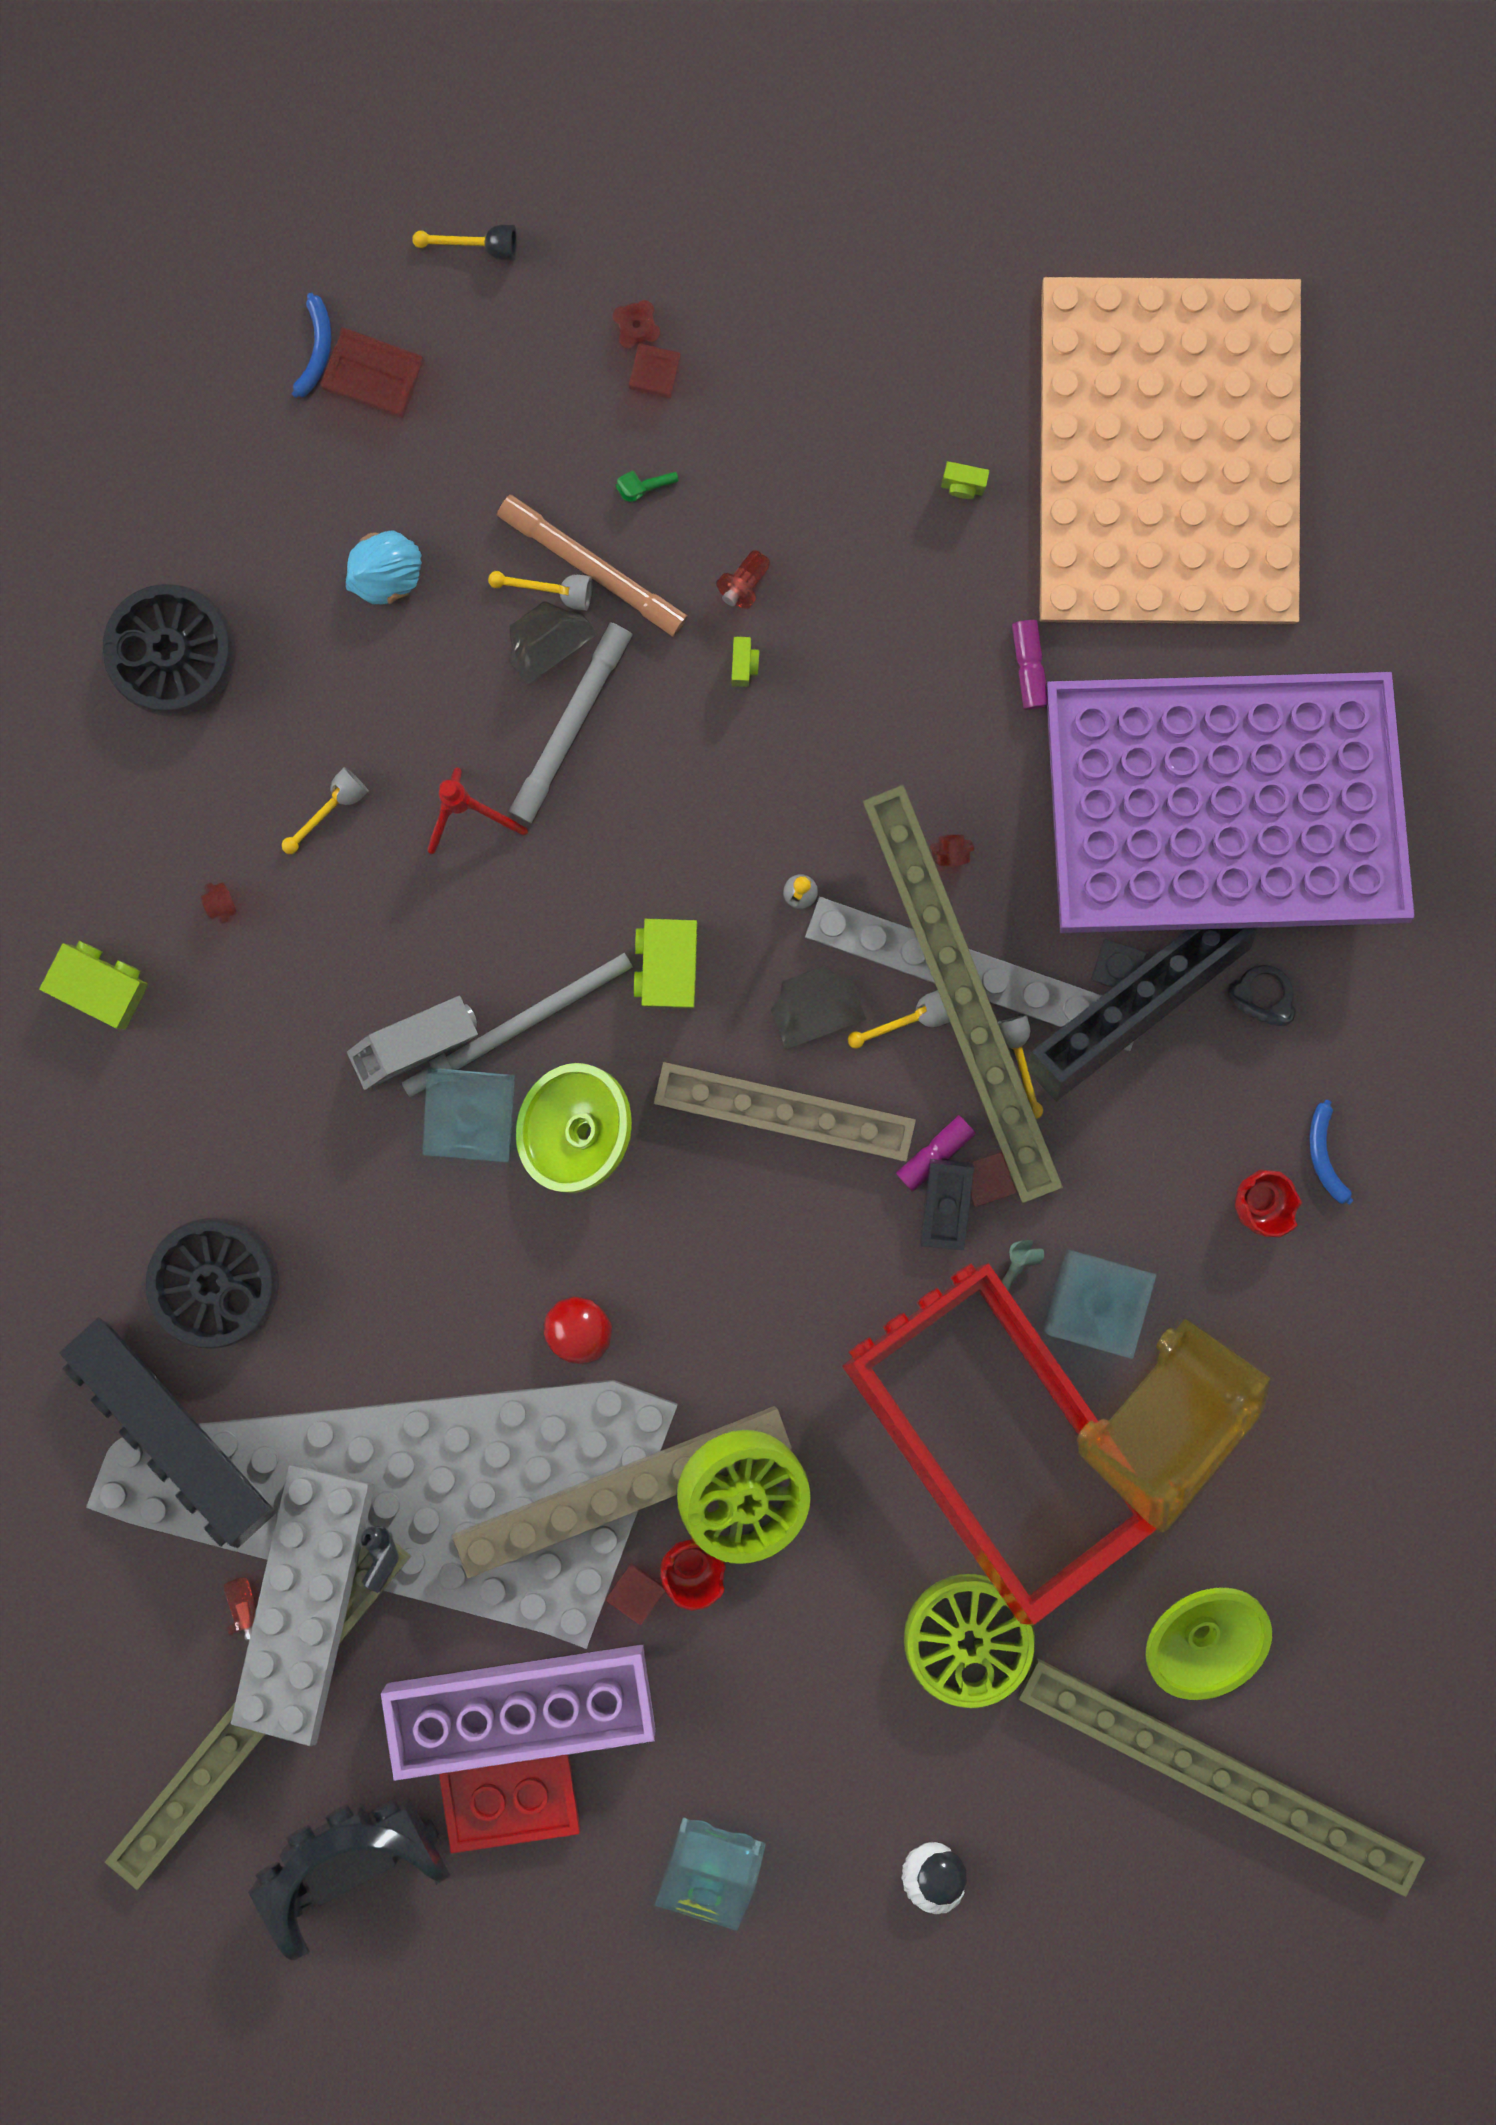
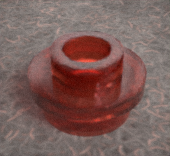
[200,882,237,924]

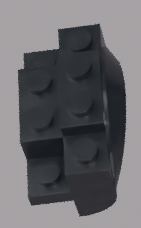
[248,1799,451,1961]

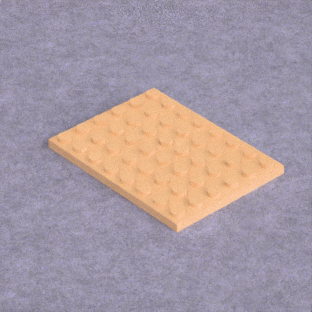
[1040,277,1301,624]

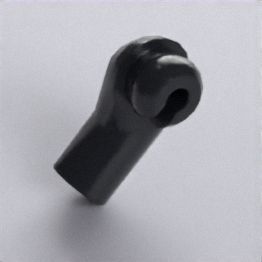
[361,1526,399,1593]

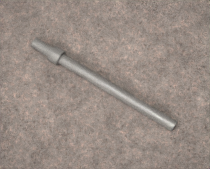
[402,953,633,1097]

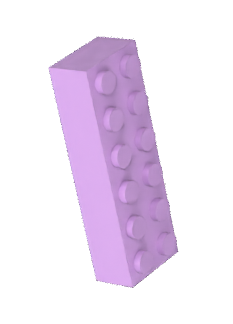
[381,1645,656,1780]

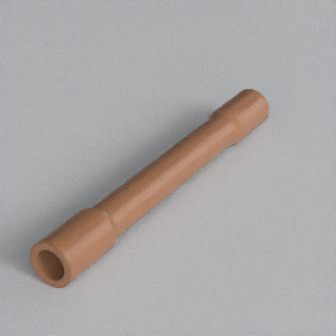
[497,494,688,637]

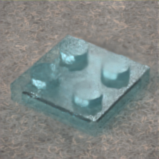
[423,1068,515,1162]

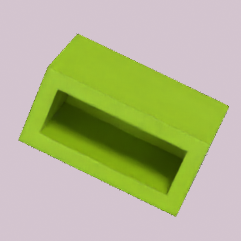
[634,919,697,1009]
[39,940,149,1030]

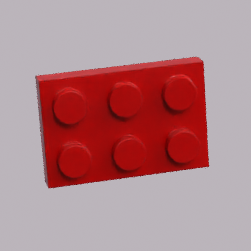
[439,1754,580,1854]

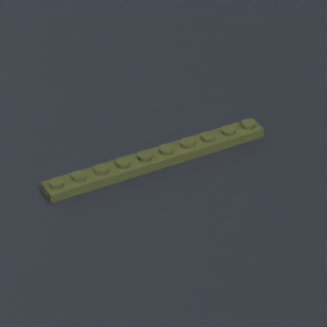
[863,784,1063,1203]
[105,1542,412,1890]
[1017,1658,1425,1897]

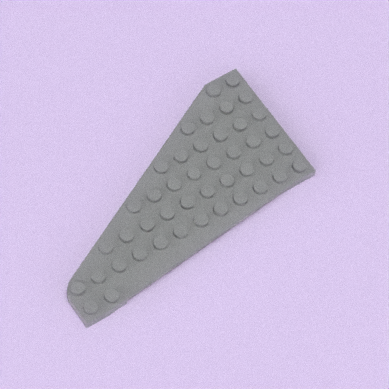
[86,1380,678,1649]

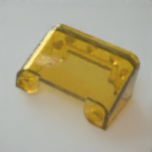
[1077,1319,1271,1533]

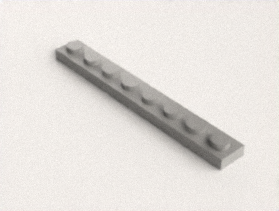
[805,896,1134,1051]

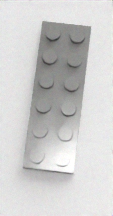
[231,1465,375,1746]

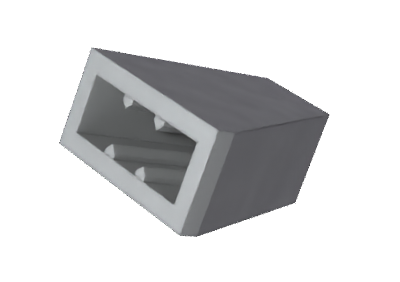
[347,995,478,1090]

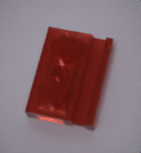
[320,327,424,418]

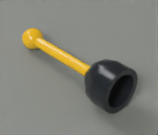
[412,224,517,261]

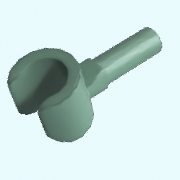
[1001,1240,1044,1290]

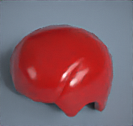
[1235,1170,1302,1238]
[543,1296,612,1365]
[660,1539,726,1611]

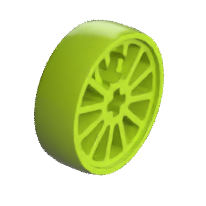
[677,1430,810,1564]
[904,1574,1035,1708]

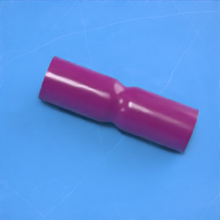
[1012,620,1048,710]
[895,1115,976,1192]

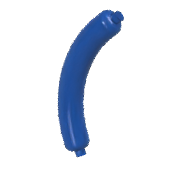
[291,292,331,399]
[1309,1099,1353,1205]

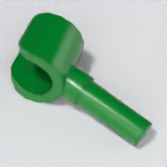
[616,471,679,503]

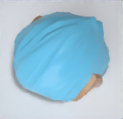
[346,531,422,605]

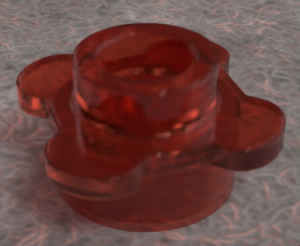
[613,300,660,348]
[930,834,975,866]

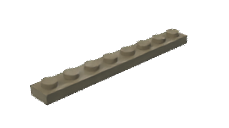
[451,1406,792,1578]

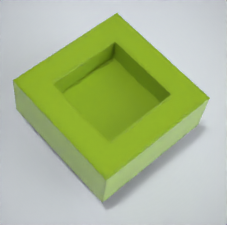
[941,461,989,499]
[732,637,759,687]

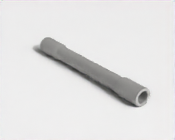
[509,622,633,823]

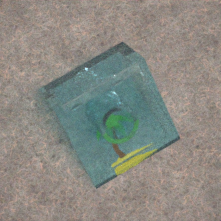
[655,1818,766,1931]

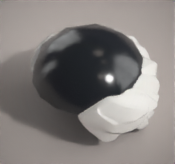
[901,1842,967,1914]

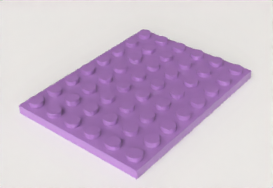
[1047,672,1414,933]

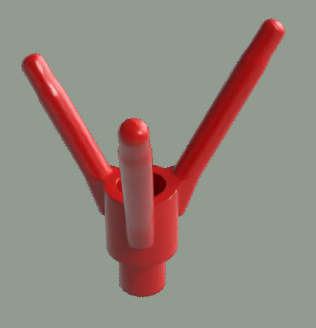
[427,768,528,854]

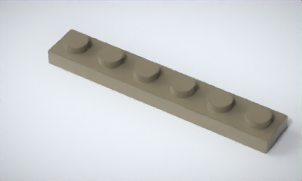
[654,1062,916,1161]

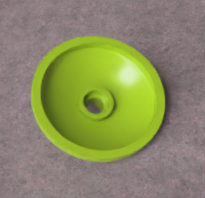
[516,1063,632,1193]
[1146,1588,1272,1700]

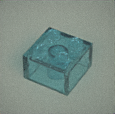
[1043,1248,1156,1359]

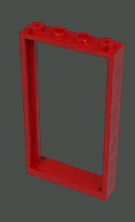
[842,1263,1167,1625]

